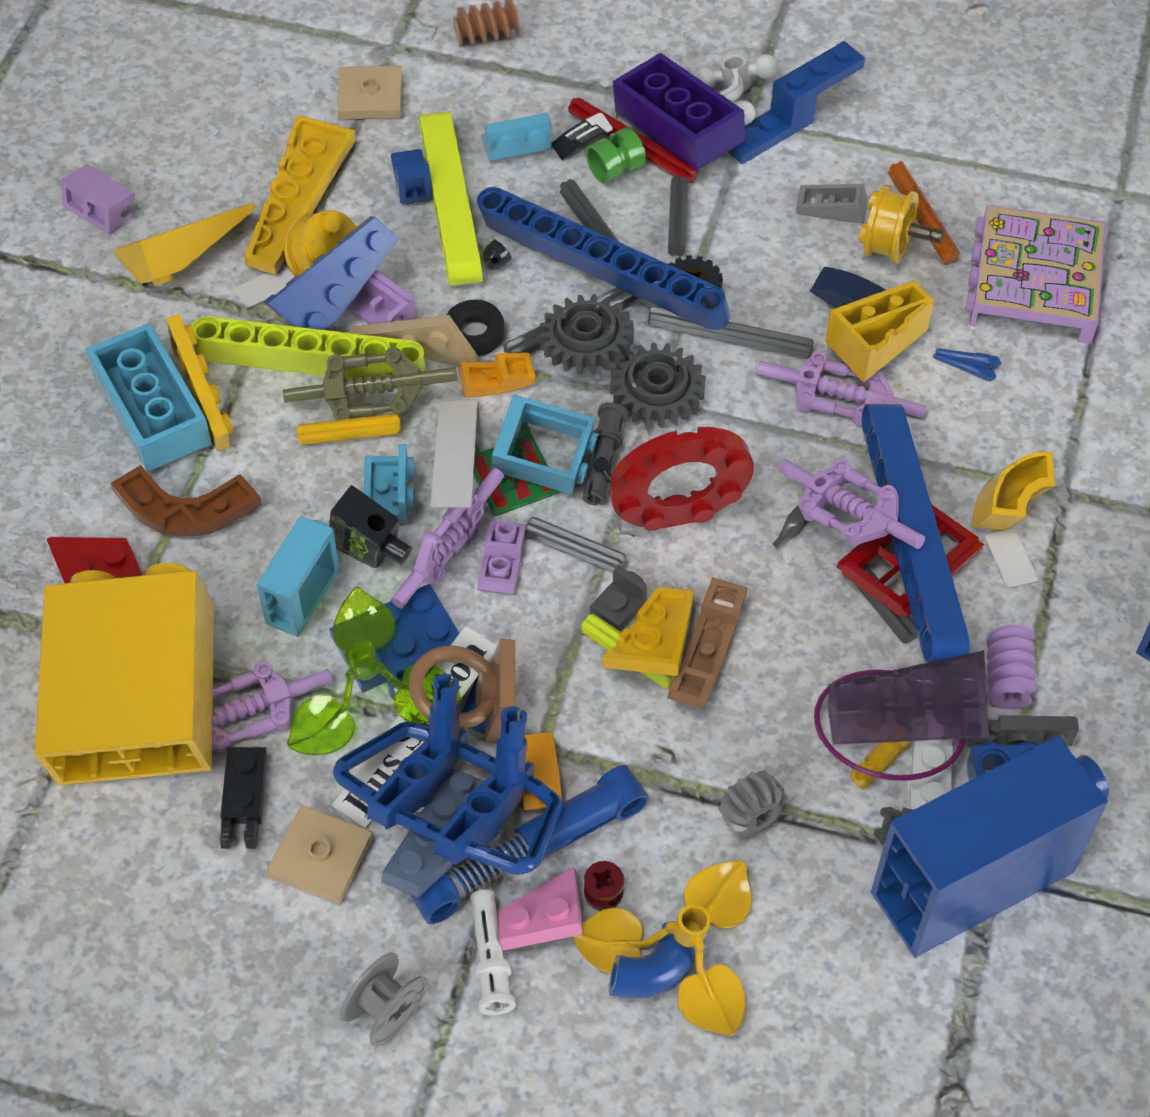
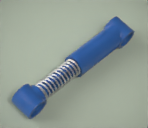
[409,765,650,925]

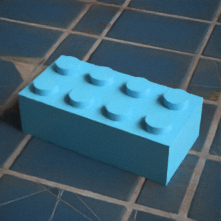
[85,323,212,472]

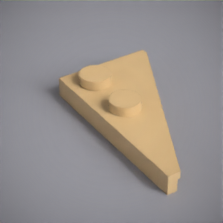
[348,315,480,367]

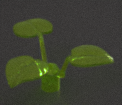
[287,586,461,755]

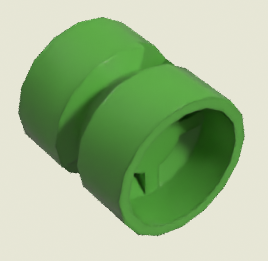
[586,127,646,184]

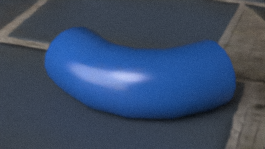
[609,922,695,998]

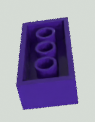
[612,52,745,170]

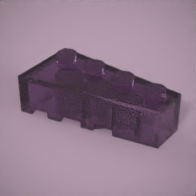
[828,650,989,744]

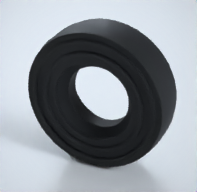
[446,300,505,356]

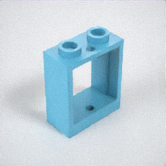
[491,394,599,495]
[256,516,340,637]

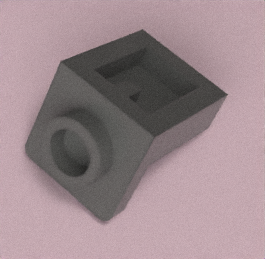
[590,566,647,631]

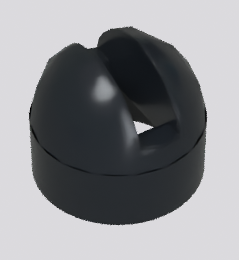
[482,239,512,269]

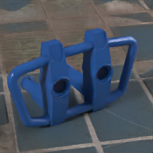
[333,674,563,875]

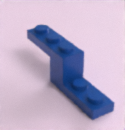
[728,41,865,165]

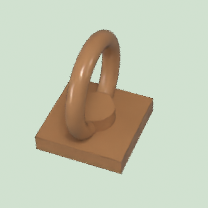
[408,638,516,744]

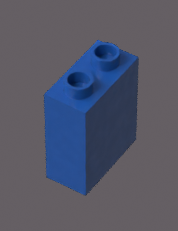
[870,735,1109,958]

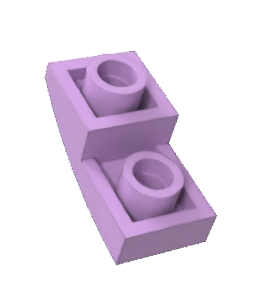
[478,520,526,594]

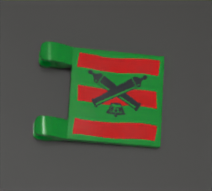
[473,422,560,517]

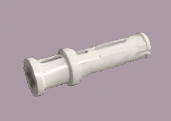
[470,890,516,1015]

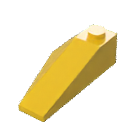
[113,202,256,287]

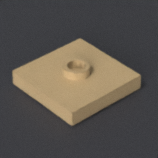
[337,66,402,119]
[266,805,374,905]

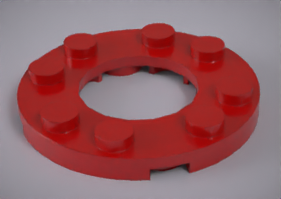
[608,427,754,531]

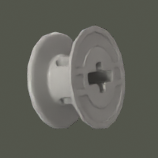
[340,952,428,1046]

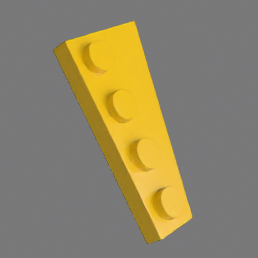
[166,314,234,452]

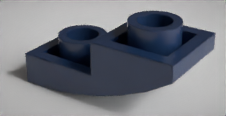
[810,267,886,308]

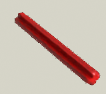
[568,98,699,184]

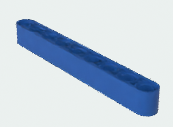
[477,187,730,330]
[862,404,970,663]

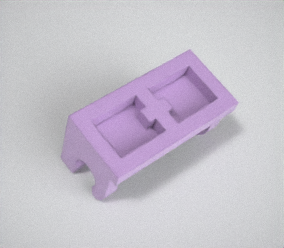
[61,164,134,235]
[346,270,416,325]

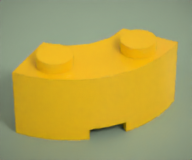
[972,452,1055,531]

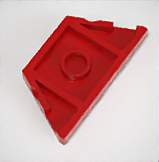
[46,537,143,584]

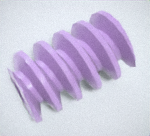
[986,625,1037,710]

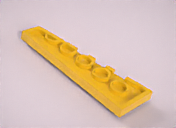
[244,115,356,275]

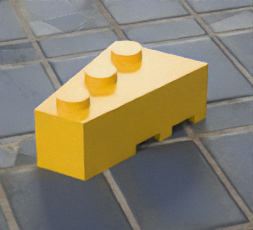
[825,280,934,383]

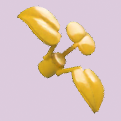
[572,860,752,1036]

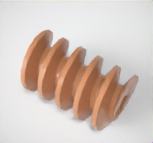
[453,0,520,47]

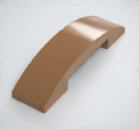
[667,577,748,709]

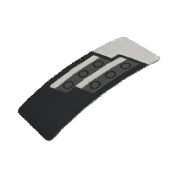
[551,113,613,160]

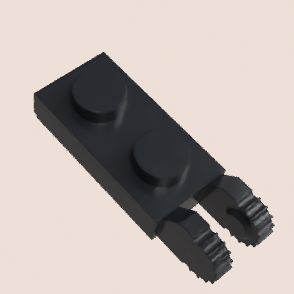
[220,747,268,849]

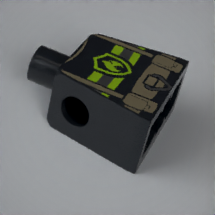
[329,485,412,568]

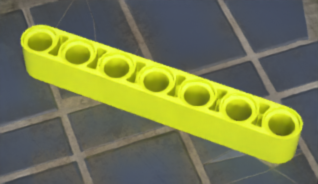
[419,111,483,287]
[191,316,426,380]

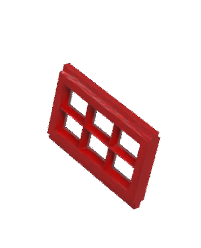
[836,504,984,618]

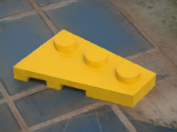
[602,587,694,676]

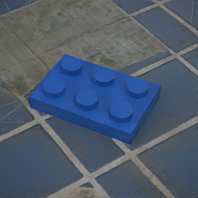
[329,584,459,693]

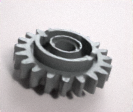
[539,294,634,375]
[610,342,706,428]

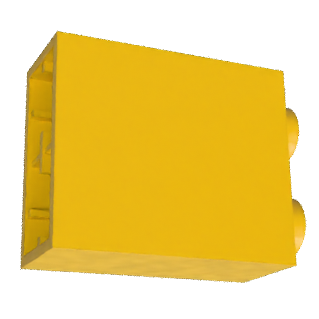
[34,563,214,786]

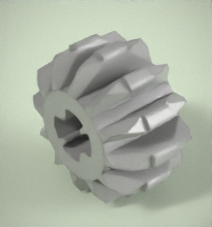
[718,770,788,837]

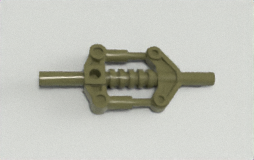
[283,347,457,420]

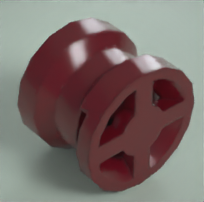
[584,861,624,911]

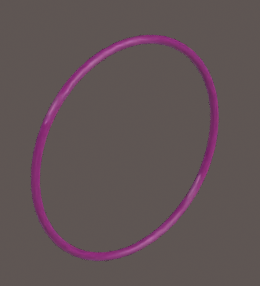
[814,669,966,781]

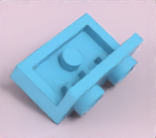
[482,113,551,161]
[364,444,415,522]

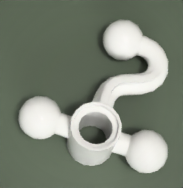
[693,51,778,126]

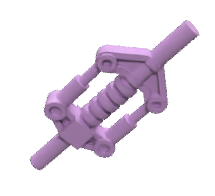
[756,351,927,426]
[779,459,925,549]
[391,468,504,608]
[212,661,334,753]

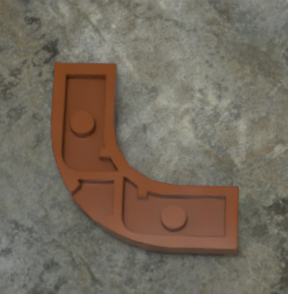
[111,465,262,536]

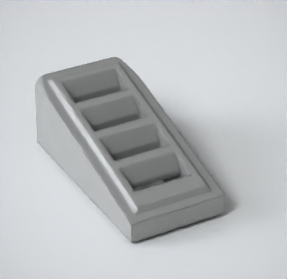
[796,184,867,223]

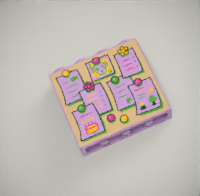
[965,205,1106,344]

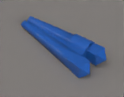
[933,348,1002,382]

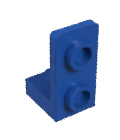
[391,149,432,204]

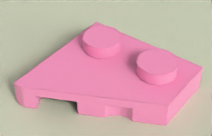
[498,868,583,951]

